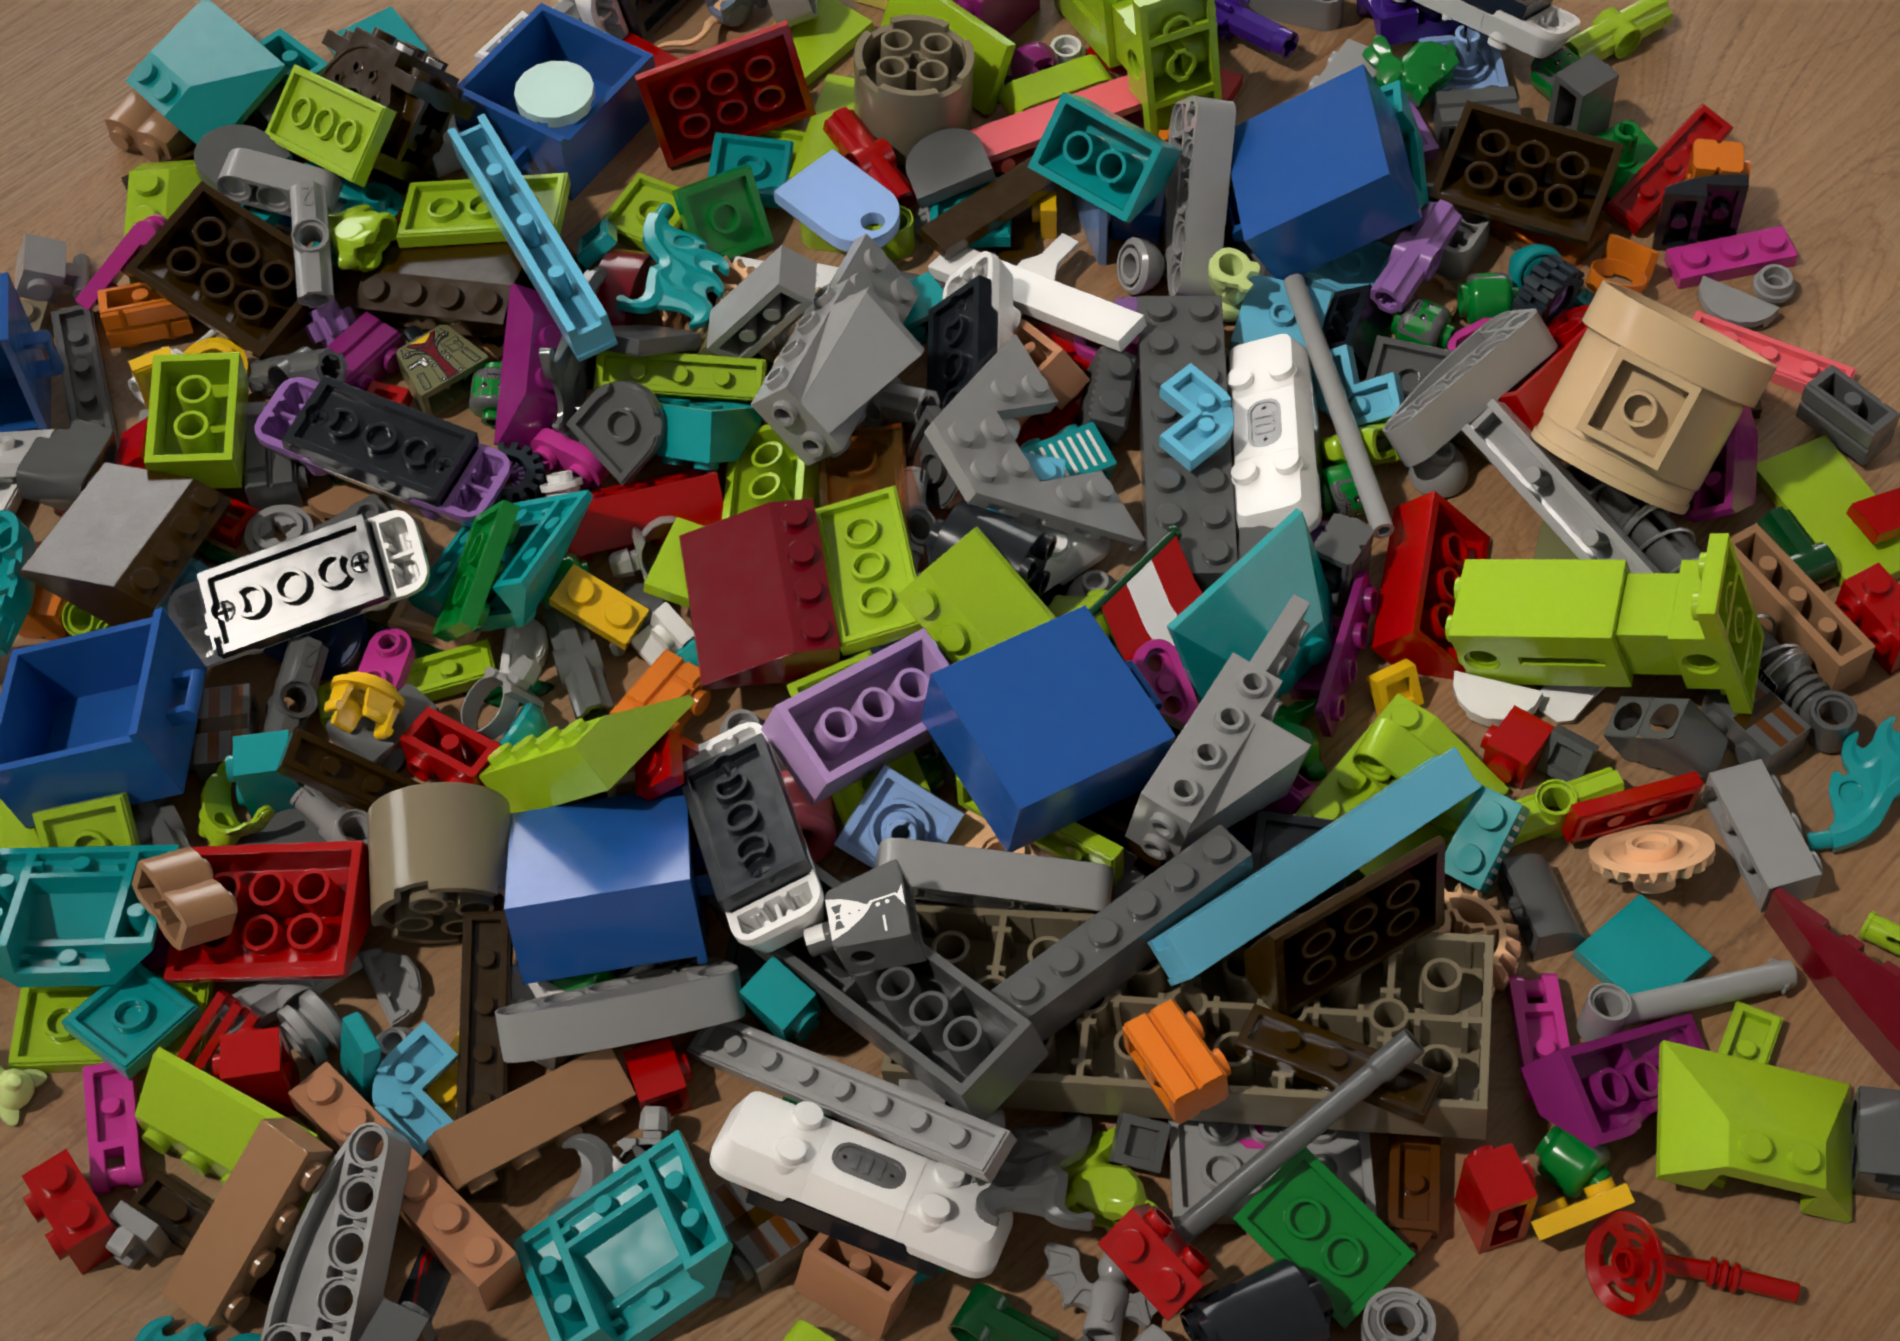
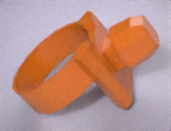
[1585,234,1659,294]

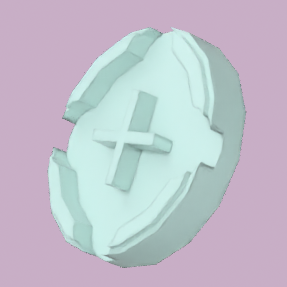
[514,61,596,128]

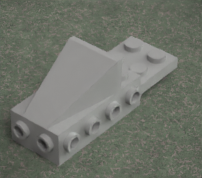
[751,233,924,466]
[1125,594,1311,861]

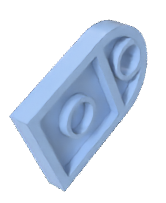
[774,149,900,252]

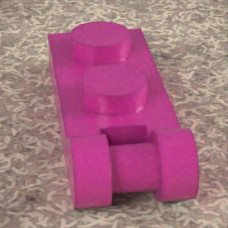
[75,214,167,311]
[1506,973,1570,1101]
[82,1062,147,1196]

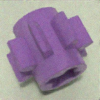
[304,300,357,348]

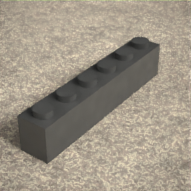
[991,824,1253,1042]

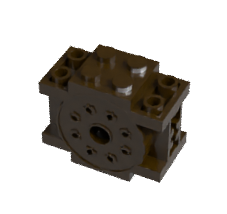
[321,27,476,194]

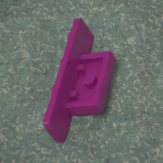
[1289,570,1379,737]

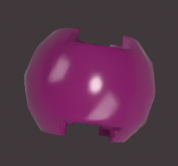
[1010,41,1059,80]

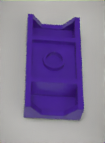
[1357,0,1467,45]

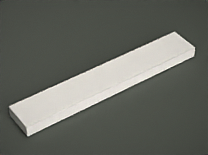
[928,247,1147,352]

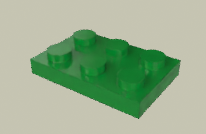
[432,500,520,643]
[1232,1147,1416,1329]

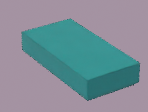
[577,217,617,270]
[340,1012,381,1105]

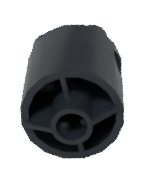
[925,500,1057,597]
[1180,1258,1334,1341]

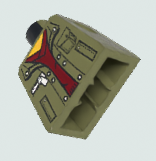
[396,325,490,417]

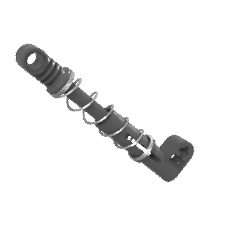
[1564,463,1858,753]

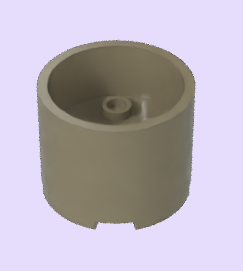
[854,15,974,167]
[367,782,511,944]

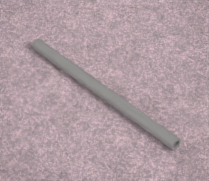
[1284,274,1394,539]

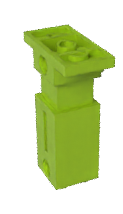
[1054,0,1222,138]
[1445,533,1765,714]

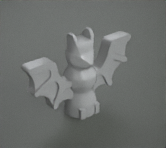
[1044,1242,1160,1341]

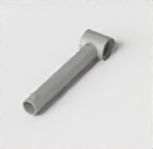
[1576,958,1797,1042]

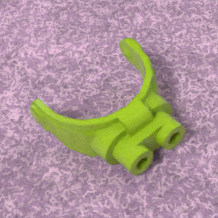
[196,758,274,846]

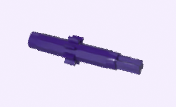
[1215,0,1299,59]

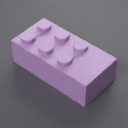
[761,628,949,806]

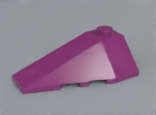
[1521,1013,1706,1148]

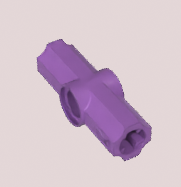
[1370,199,1462,314]

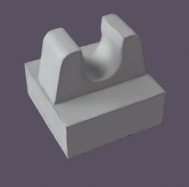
[106,1200,173,1269]

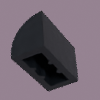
[1322,284,1393,380]

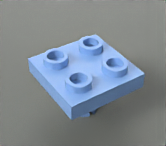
[1418,25,1509,104]
[834,763,964,869]

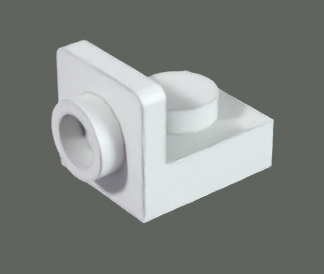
[631,602,694,666]

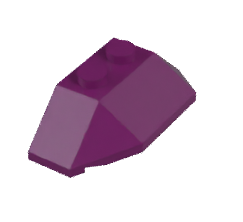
[494,283,577,450]
[1670,406,1758,523]

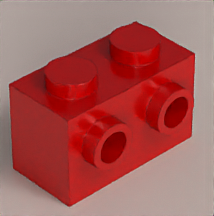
[1835,562,1900,675]
[399,706,501,787]
[212,1027,300,1117]
[1454,1143,1538,1254]
[21,1149,116,1275]
[1097,1203,1219,1321]

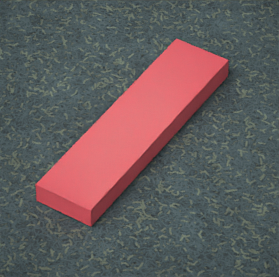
[1692,310,1857,393]

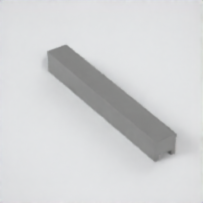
[1461,398,1662,573]

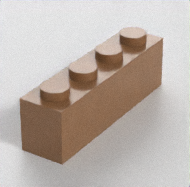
[1730,523,1876,691]
[426,1048,636,1194]
[161,1117,333,1328]

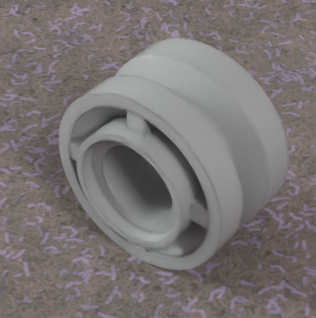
[277,989,342,1067]
[1360,1287,1436,1341]

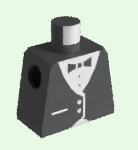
[803,859,926,974]

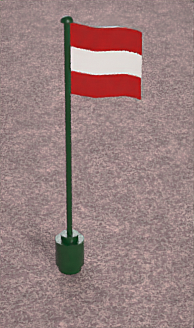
[914,525,1203,794]

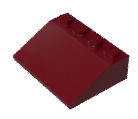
[679,498,840,690]

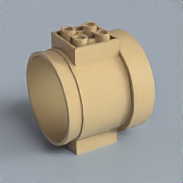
[1530,280,1777,515]

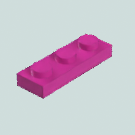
[1664,226,1798,290]

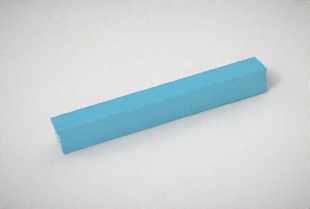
[447,114,618,362]
[1147,747,1482,986]

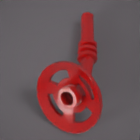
[1585,1210,1800,1316]

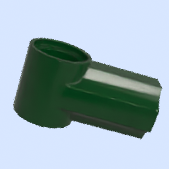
[1757,506,1838,585]
[948,1283,1059,1341]

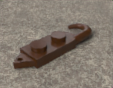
[1386,1133,1441,1266]

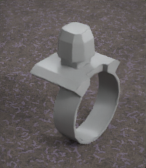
[608,516,676,581]
[461,654,544,740]
[616,1106,691,1162]

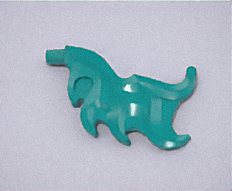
[616,203,729,330]
[1805,715,1900,853]

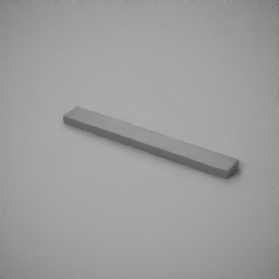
[686,1021,1017,1183]

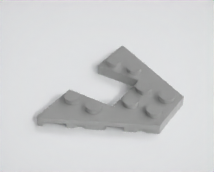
[924,334,1146,552]

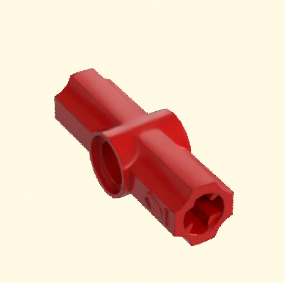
[823,106,917,209]

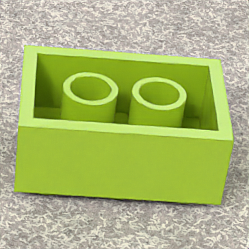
[144,352,249,489]

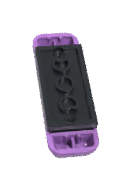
[254,375,511,527]

